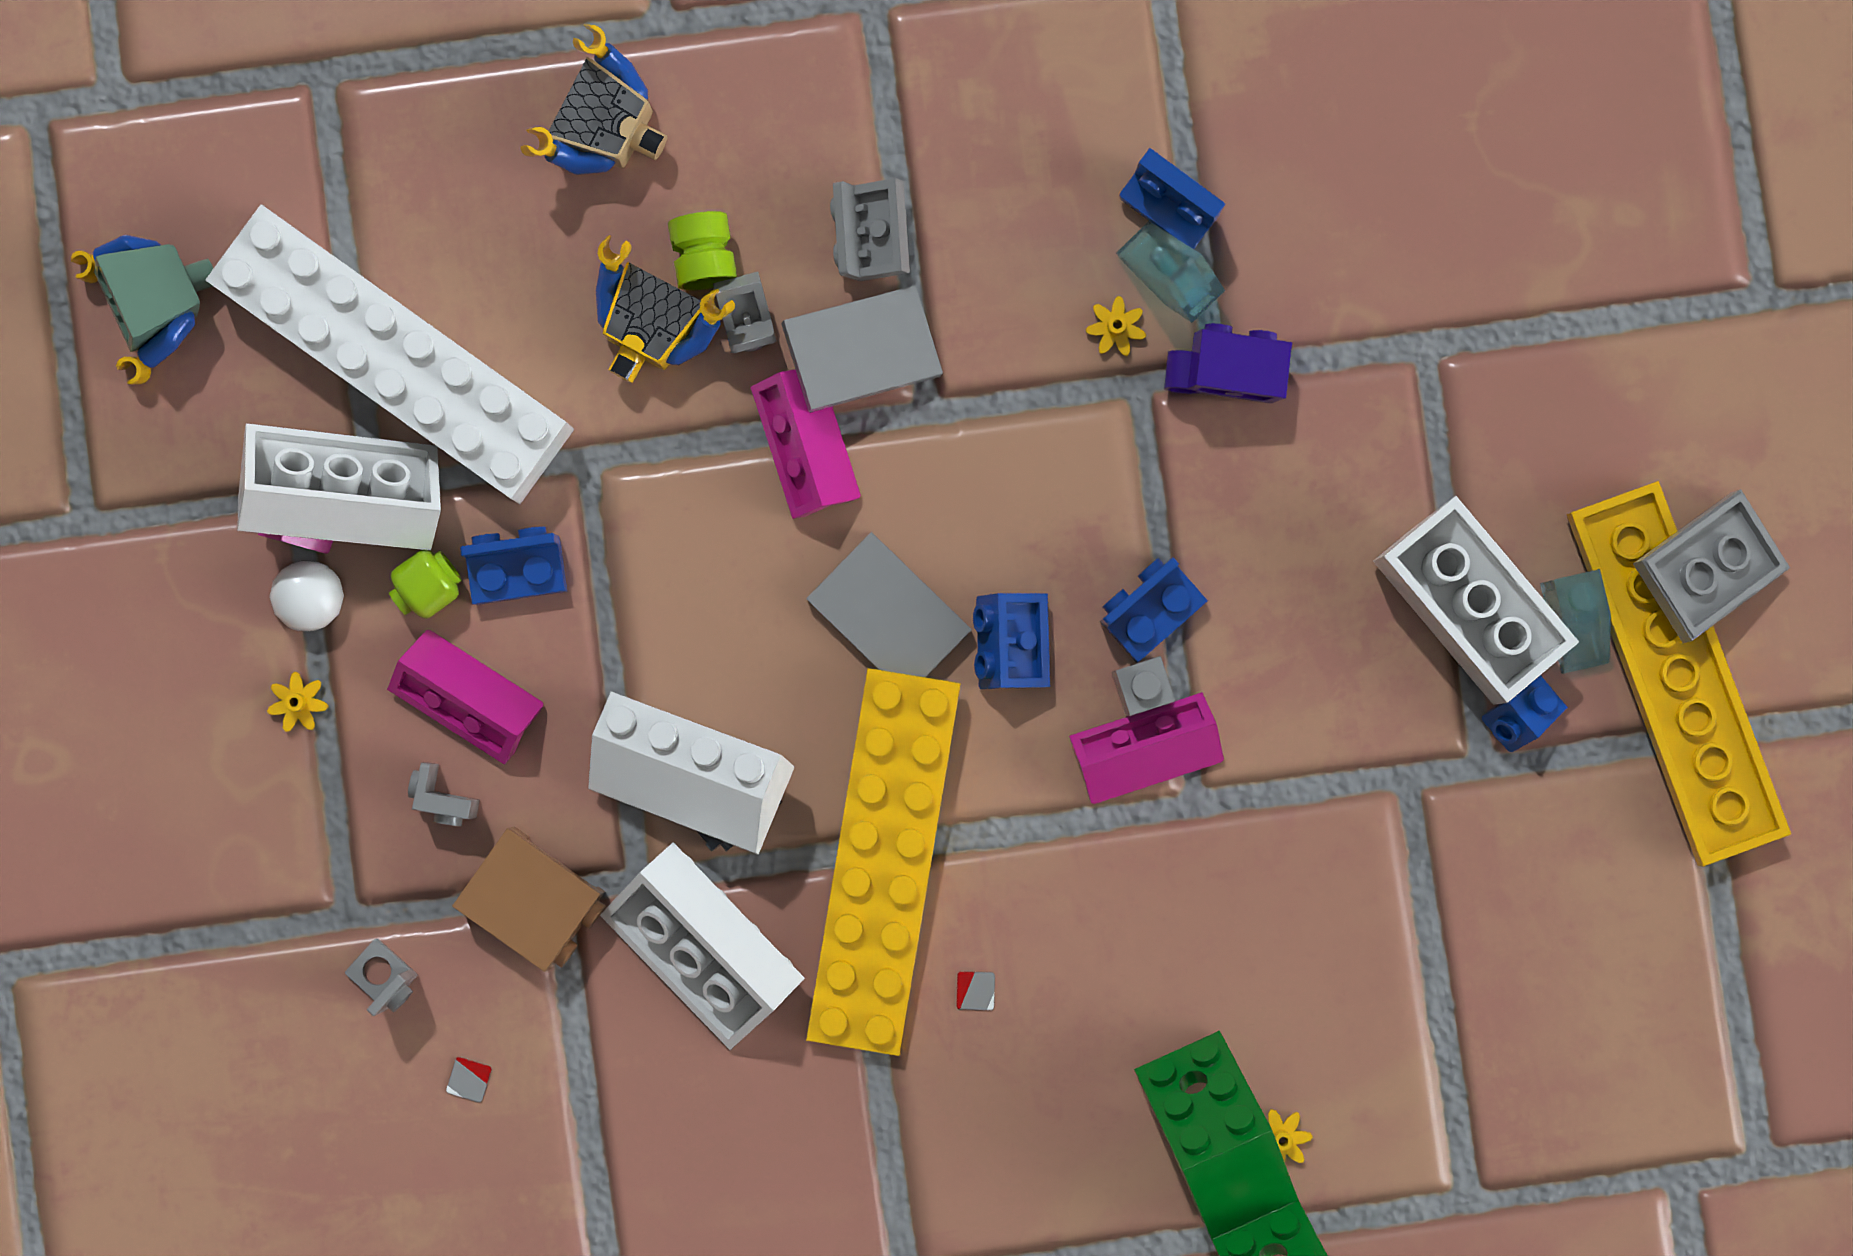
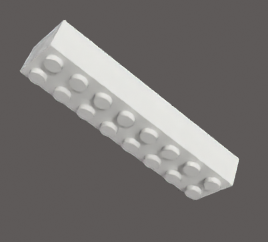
[206,204,574,504]

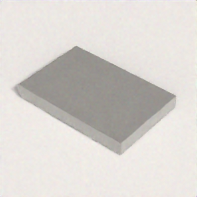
[781,285,943,413]
[1633,489,1790,643]
[806,532,972,677]

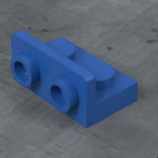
[1119,148,1226,250]
[460,527,568,605]
[1100,557,1208,663]
[973,593,1050,689]

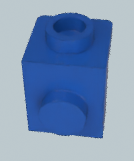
[1482,675,1568,752]

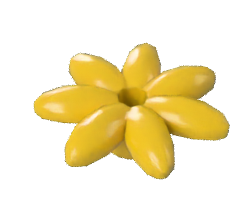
[1086,296,1146,356]
[267,672,329,732]
[1268,1109,1313,1163]

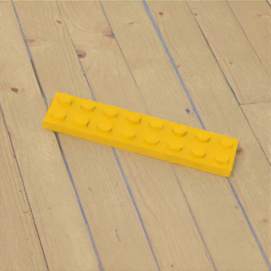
[1566,481,1791,867]
[806,668,961,1056]

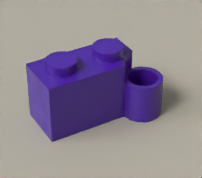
[1164,323,1292,403]

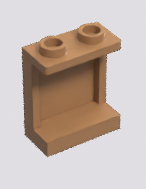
[452,827,606,972]

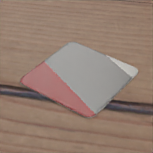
[957,971,995,1010]
[446,1057,492,1102]

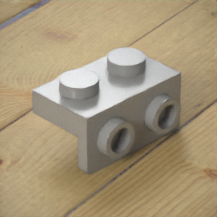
[830,178,910,281]

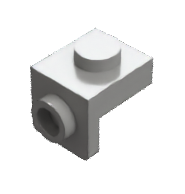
[713,272,776,353]
[408,762,480,826]

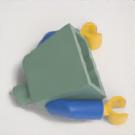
[71,235,214,384]

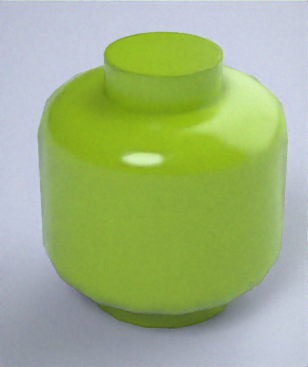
[389,550,462,619]

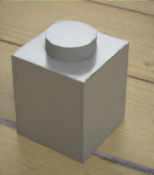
[1111,656,1175,716]

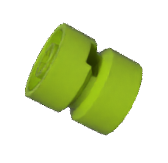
[668,211,737,291]

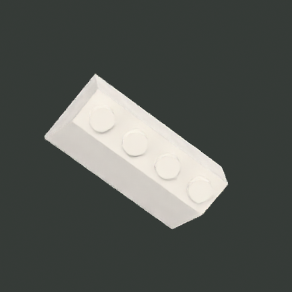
[237,423,441,551]
[1373,496,1579,705]
[588,692,795,854]
[600,842,805,1050]

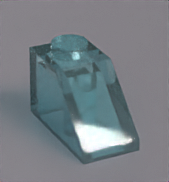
[1116,221,1225,323]
[1540,569,1611,674]

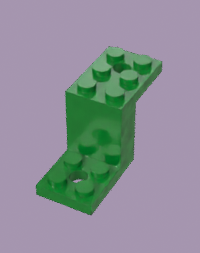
[1134,1030,1328,1256]

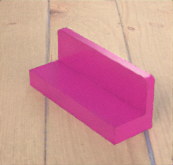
[751,370,861,519]
[387,630,544,765]
[1069,692,1224,804]

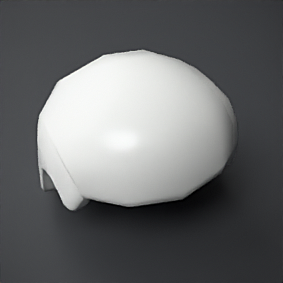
[269,561,344,631]

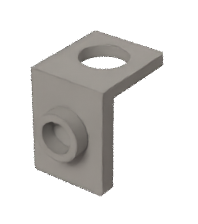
[345,938,418,1016]

